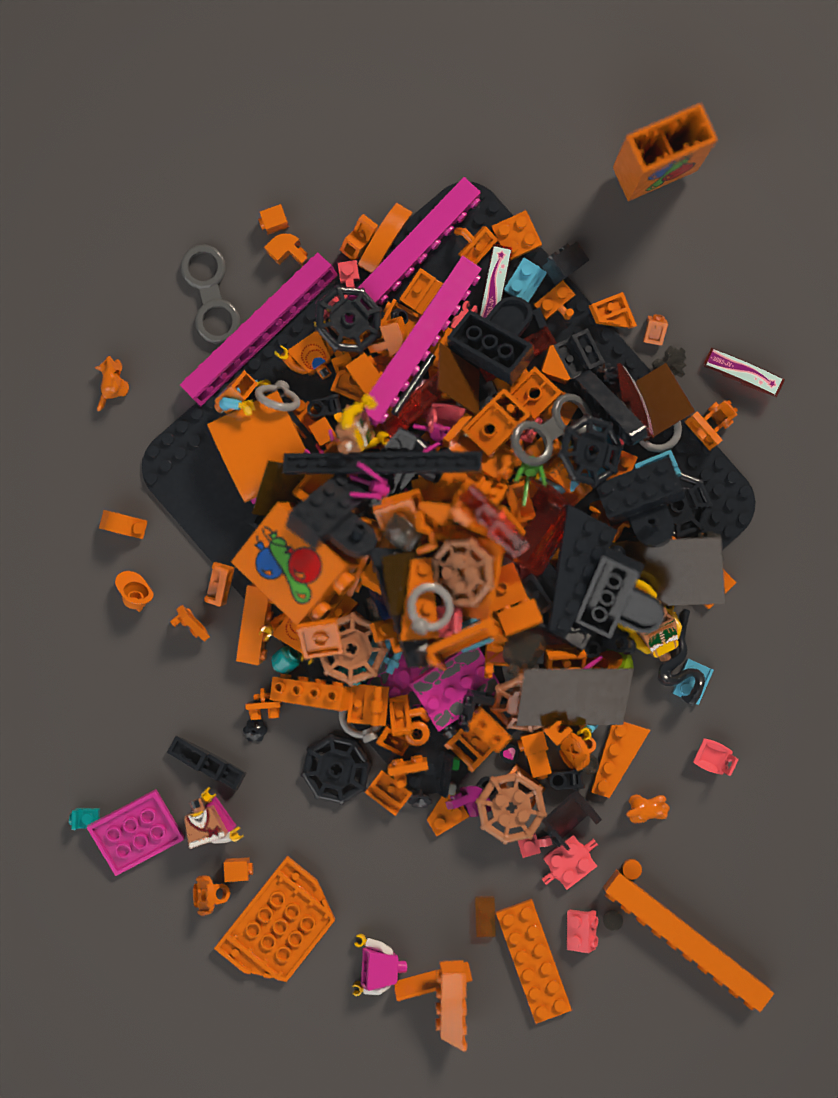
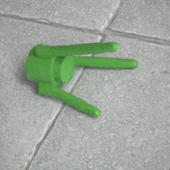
[515,456,547,506]

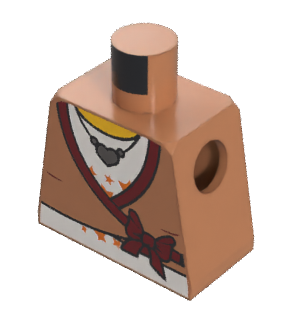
[185,798,228,849]

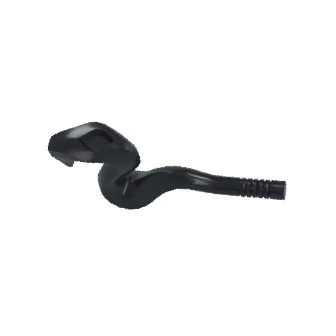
[658,609,705,706]

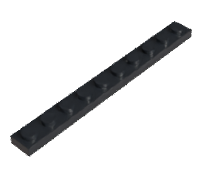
[283,451,482,475]

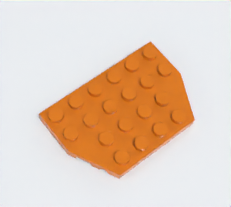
[214,856,335,982]

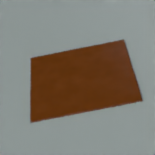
[438,343,480,415]
[616,363,695,442]

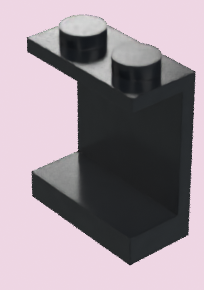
[542,790,602,851]

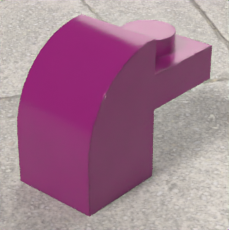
[445,786,492,817]

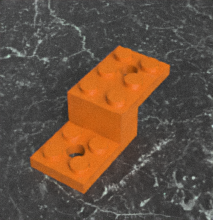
[462,367,563,457]

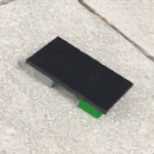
[438,752,460,799]

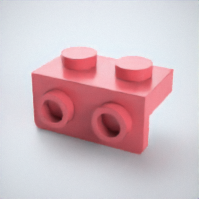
[567,909,598,953]

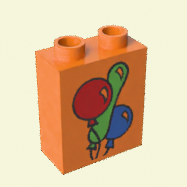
[613,103,718,201]
[231,502,360,625]

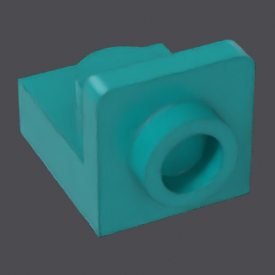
[69,808,100,830]

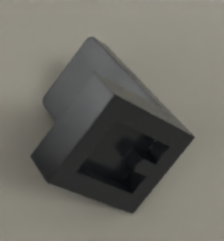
[458,689,496,732]

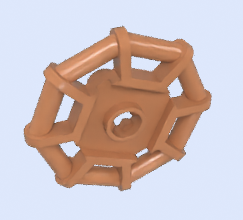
[430,537,495,608]
[320,612,389,686]
[490,673,544,734]
[475,771,547,845]

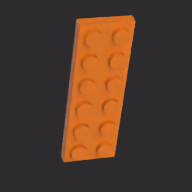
[496,899,572,1024]

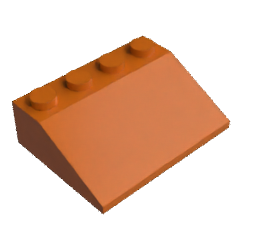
[441,529,505,621]

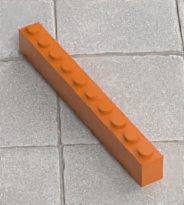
[603,869,774,1012]

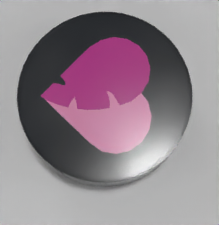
[500,743,519,763]

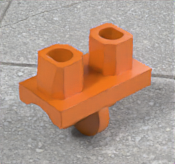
[245,688,283,720]

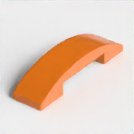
[358,203,413,273]

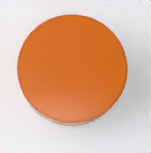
[622,859,642,880]

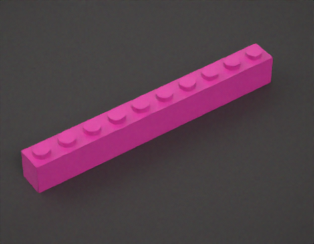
[345,177,481,323]
[180,252,338,406]
[365,256,482,427]

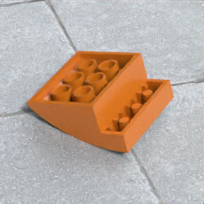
[207,391,306,503]

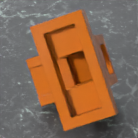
[685,400,738,451]

